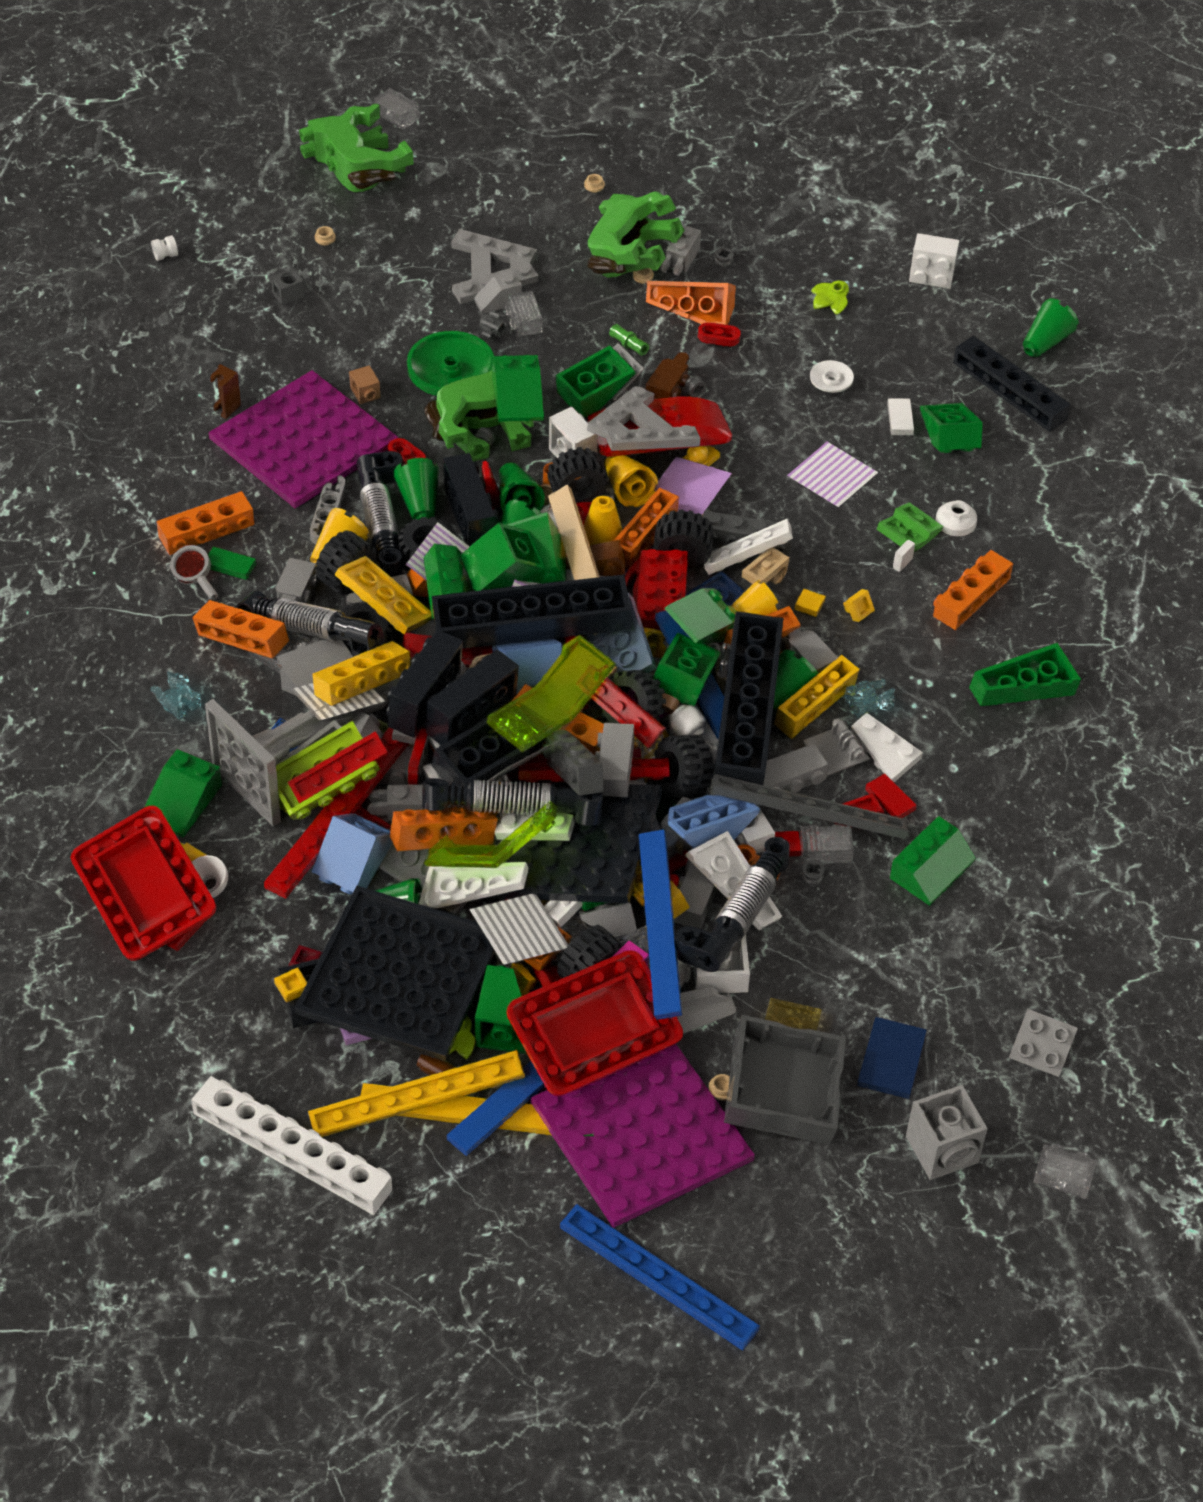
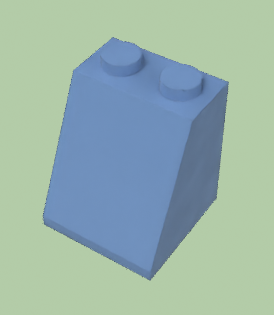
[492,638,566,695]
[312,813,392,895]

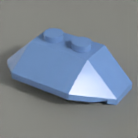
[668,795,760,849]

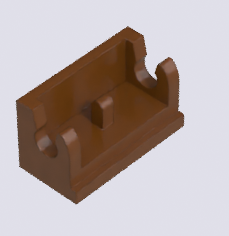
[210,364,241,419]

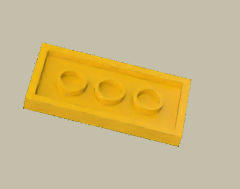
[335,556,432,634]

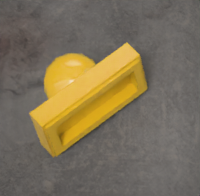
[683,445,721,466]

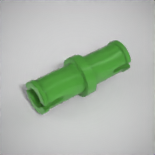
[609,324,649,356]

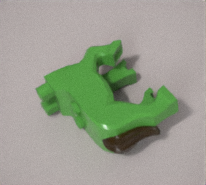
[299,104,414,192]
[587,191,685,278]
[424,370,534,461]

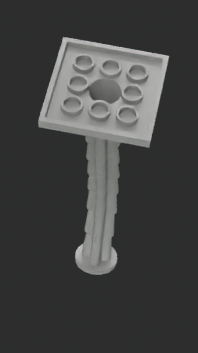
[205,661,412,826]

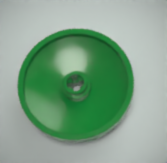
[407,331,494,396]

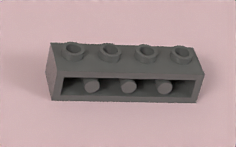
[702,511,795,559]
[543,730,604,796]

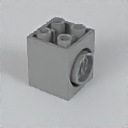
[906,1085,987,1180]

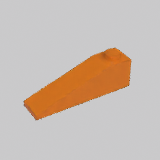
[646,281,736,325]

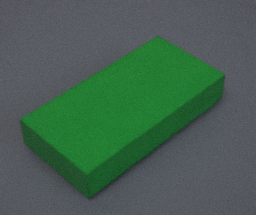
[203,547,256,580]

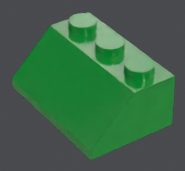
[423,543,472,620]
[890,816,976,906]

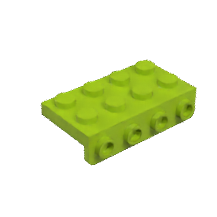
[276,721,380,820]

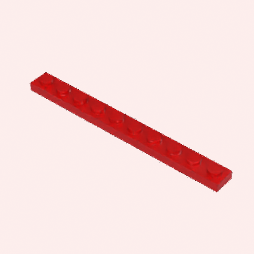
[264,726,423,899]

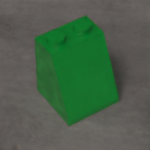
[507,512,566,584]
[460,523,546,591]
[475,965,528,1055]

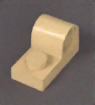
[742,547,790,585]

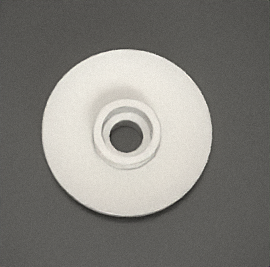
[810,360,854,393]

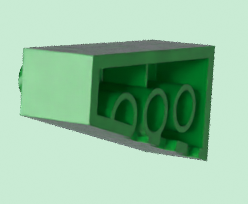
[969,643,1081,706]

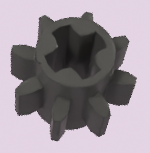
[479,311,506,340]

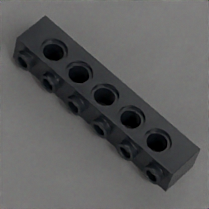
[953,336,1071,432]

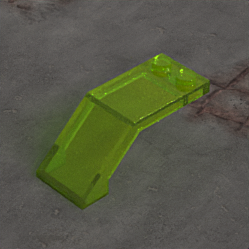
[487,635,616,752]
[424,800,557,868]

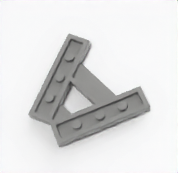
[451,229,538,304]
[587,386,700,451]

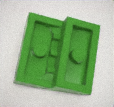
[877,502,943,552]

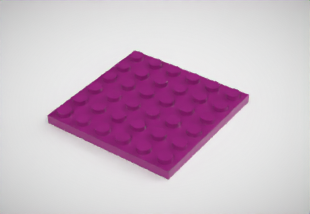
[209,370,398,508]
[531,1044,755,1228]

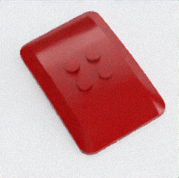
[588,396,732,457]
[70,806,217,961]
[506,950,683,1096]

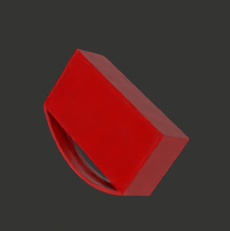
[625,549,688,639]

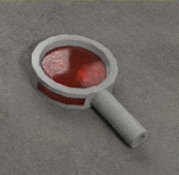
[170,545,219,600]

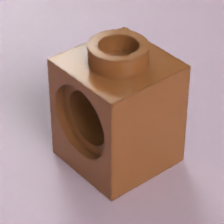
[349,365,380,404]

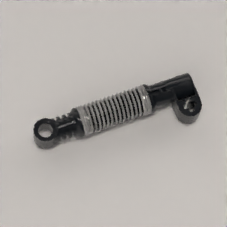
[356,451,403,577]
[236,591,385,657]
[422,778,603,826]
[676,837,790,972]

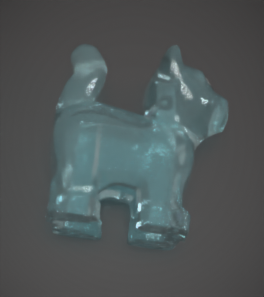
[150,671,201,720]
[845,678,896,719]

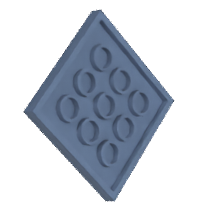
[564,593,657,712]

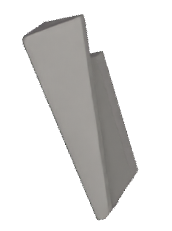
[677,986,736,1034]

